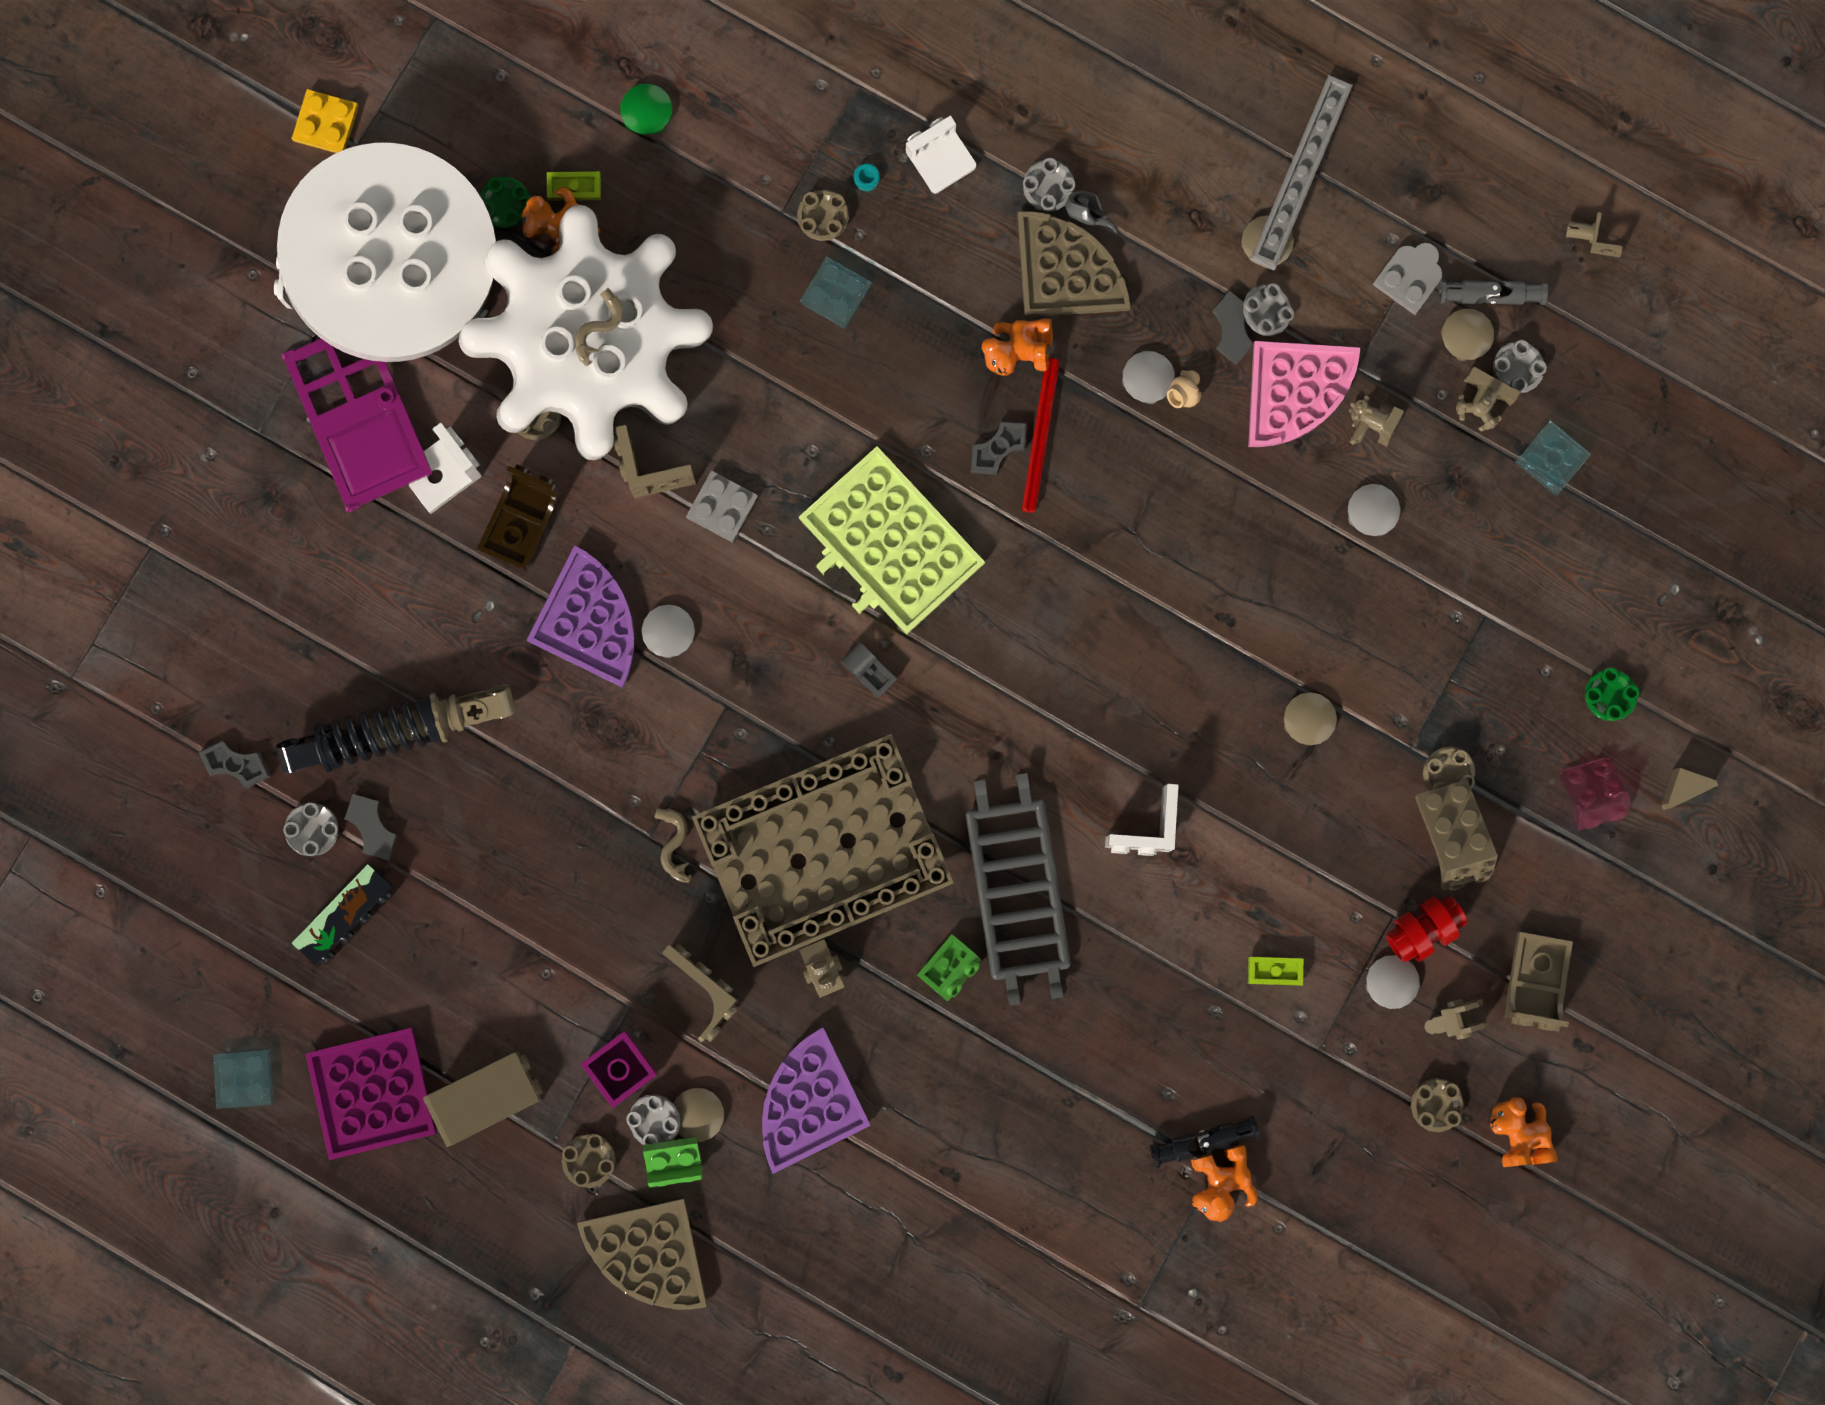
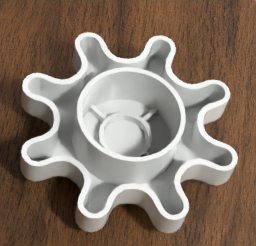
[458,205,713,460]

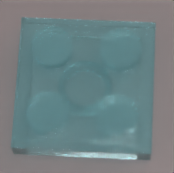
[800,256,872,329]
[1515,420,1591,496]
[213,1050,273,1109]

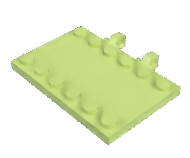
[799,447,985,635]

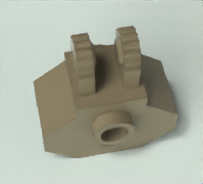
[799,938,844,998]
[1424,999,1489,1040]

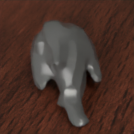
[1065,191,1118,233]

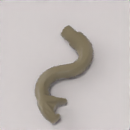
[575,287,624,366]
[655,808,691,883]

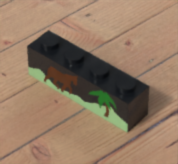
[292,864,396,966]

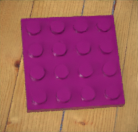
[305,1028,437,1160]

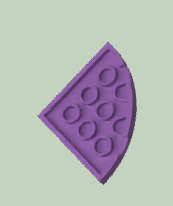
[527,545,634,688]
[762,1027,871,1174]

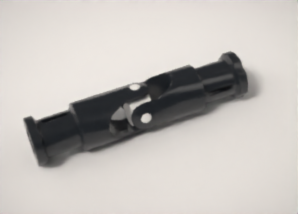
[1149,1116,1260,1168]

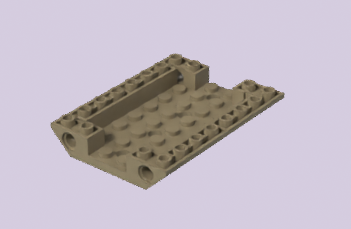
[692,734,954,967]

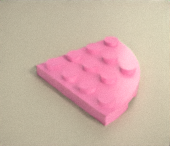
[1248,341,1360,447]

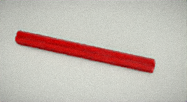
[1022,358,1060,513]

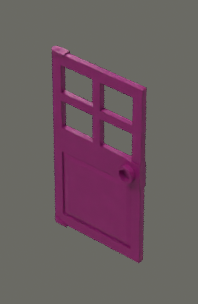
[281,339,433,513]

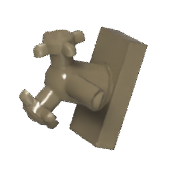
[1456,367,1520,431]
[1349,396,1404,447]

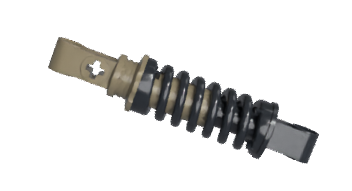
[275,684,517,773]

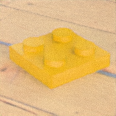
[292,89,359,153]

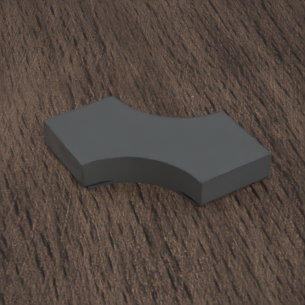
[1212,291,1254,365]
[970,421,1027,475]
[198,740,272,789]
[345,794,397,861]

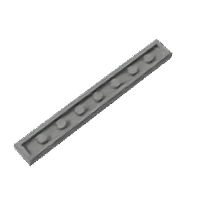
[1250,75,1353,270]

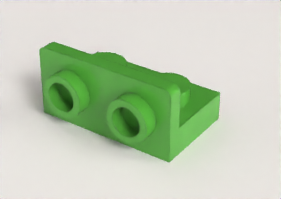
[917,935,982,1001]
[643,1137,703,1187]

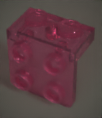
[1560,758,1630,831]

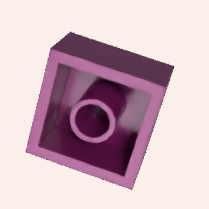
[580,1031,659,1108]

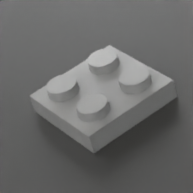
[686,470,758,543]

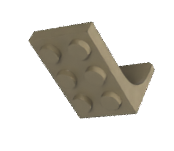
[1415,780,1498,891]
[1504,932,1573,1032]
[662,944,739,1043]

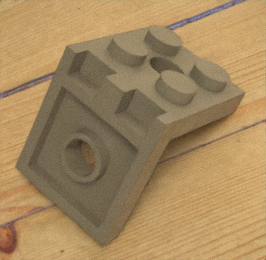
[614,425,696,498]

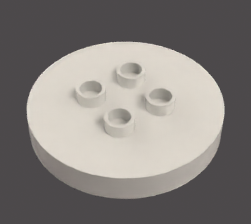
[277,143,496,362]

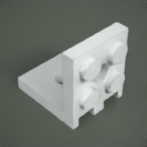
[409,423,482,514]
[1105,784,1178,856]

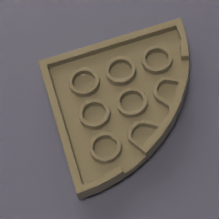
[1017,212,1130,317]
[577,1198,707,1310]

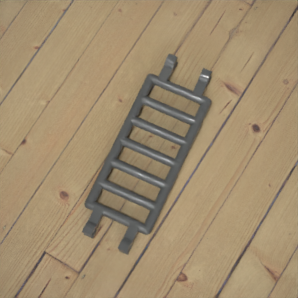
[966,773,1071,1006]

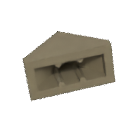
[1661,768,1718,810]

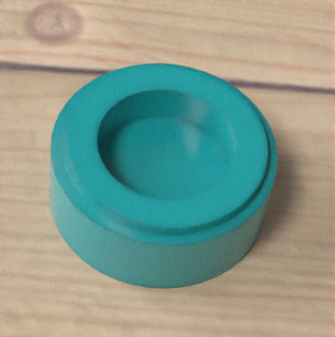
[854,163,880,191]

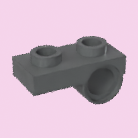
[840,642,897,699]

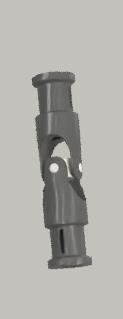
[1438,280,1548,305]

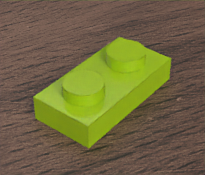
[547,171,601,201]
[1248,957,1304,986]

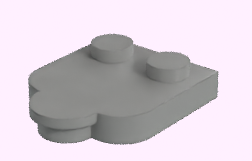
[1372,243,1442,315]

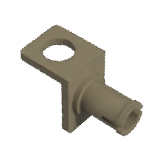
[1566,212,1623,257]

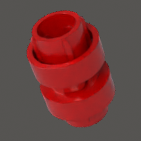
[1386,896,1468,962]

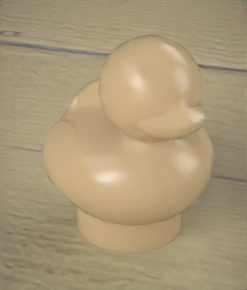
[1167,370,1201,408]

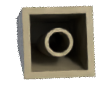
[423,1051,543,1147]

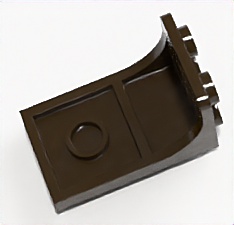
[477,464,562,572]

